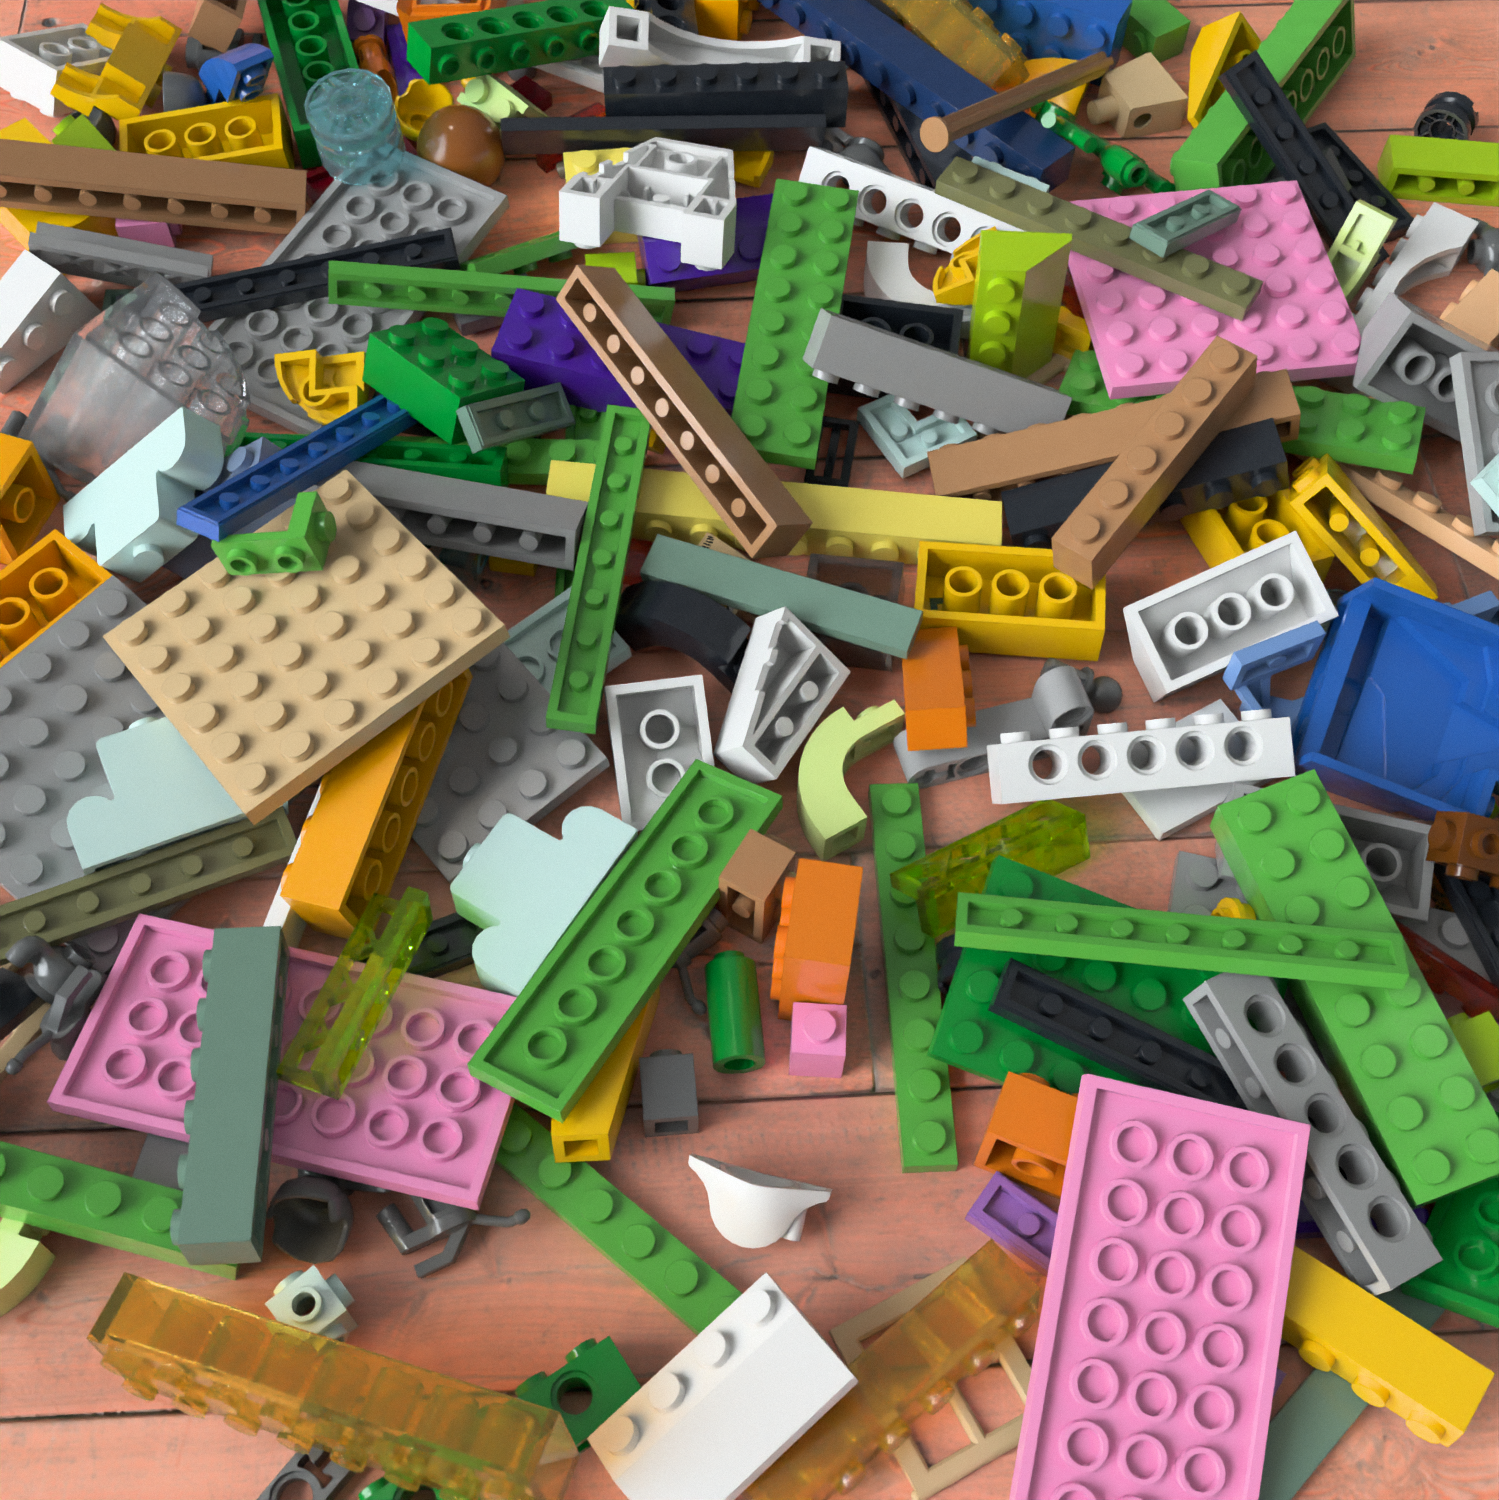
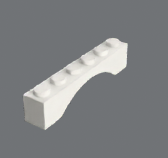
[599,6,841,68]
[1319,202,1479,397]

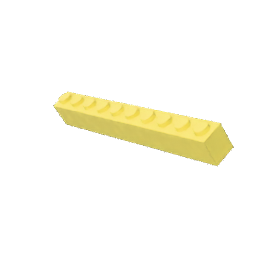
[546,460,1002,565]

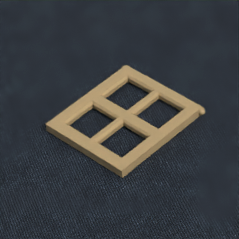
[829,1256,1031,1500]

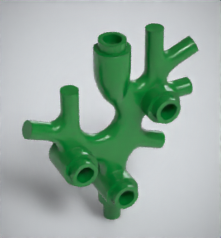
[1031,100,1175,195]

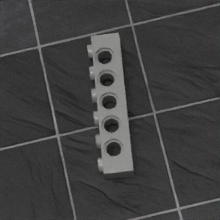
[1183,972,1443,1296]

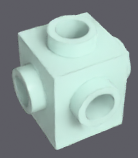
[265,1265,358,1364]

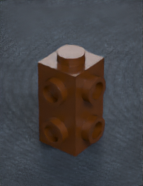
[1426,811,1499,889]

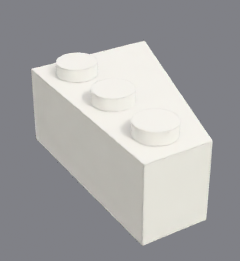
[0,250,102,394]
[713,606,851,784]

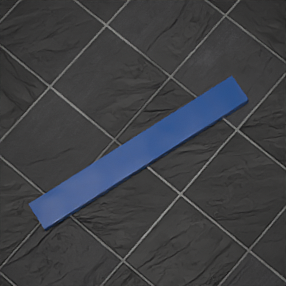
[177,394,418,542]

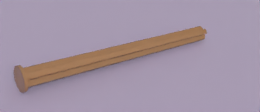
[920,51,1114,152]

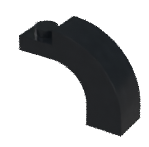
[615,581,751,693]

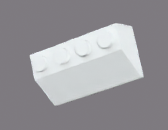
[1123,531,1339,703]
[587,1273,859,1500]

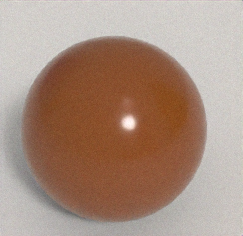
[417,104,505,187]

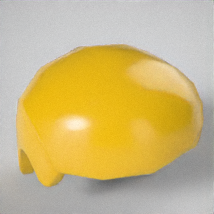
[393,79,454,142]

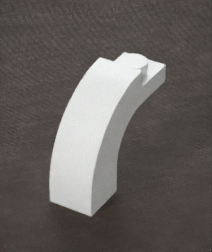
[864,241,972,339]

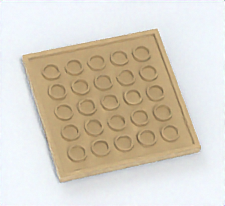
[103,469,510,825]

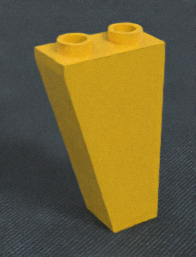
[1289,453,1438,600]
[551,986,660,1163]

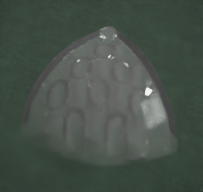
[17,273,250,485]

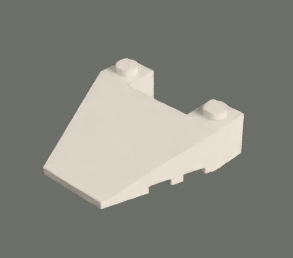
[559,137,737,271]

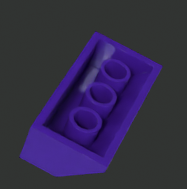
[637,193,774,292]

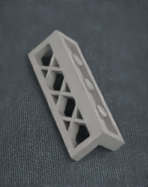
[28,222,213,289]

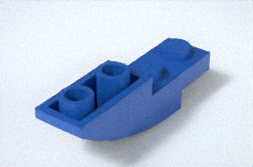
[198,43,274,105]

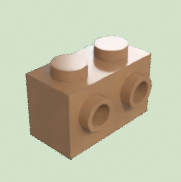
[718,829,796,945]

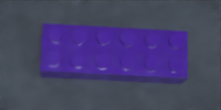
[491,288,745,417]

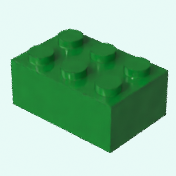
[362,317,525,445]

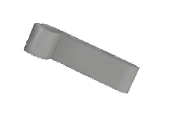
[893,666,1094,789]

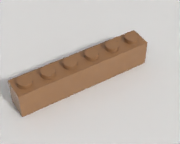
[1051,335,1258,590]

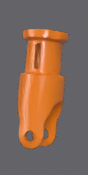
[352,34,399,116]

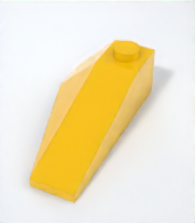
[1187,11,1262,128]

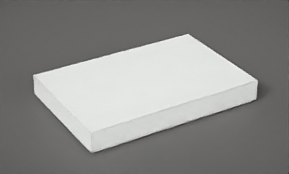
[1122,699,1275,841]

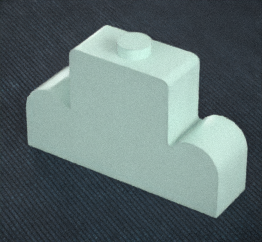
[63,406,224,583]
[67,717,289,875]
[450,806,638,997]

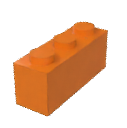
[902,626,976,751]

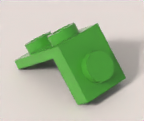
[211,491,337,576]

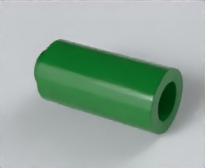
[704,950,766,1074]

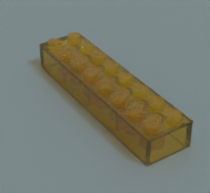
[86,1272,580,1500]

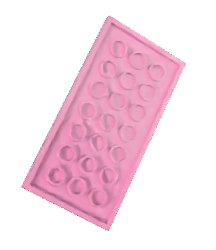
[47,913,517,1211]
[1009,1074,1311,1500]

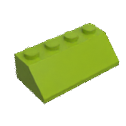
[966,230,1072,378]

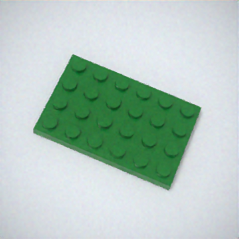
[927,855,1289,1095]

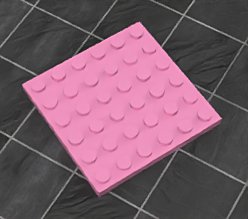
[1068,180,1362,400]

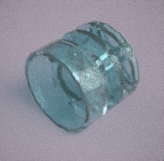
[304,68,406,186]

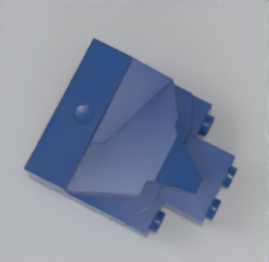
[1290,577,1499,822]

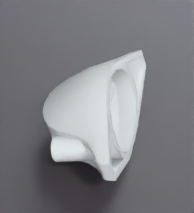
[688,1153,832,1248]

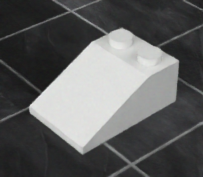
[0,23,113,118]
[604,674,714,831]

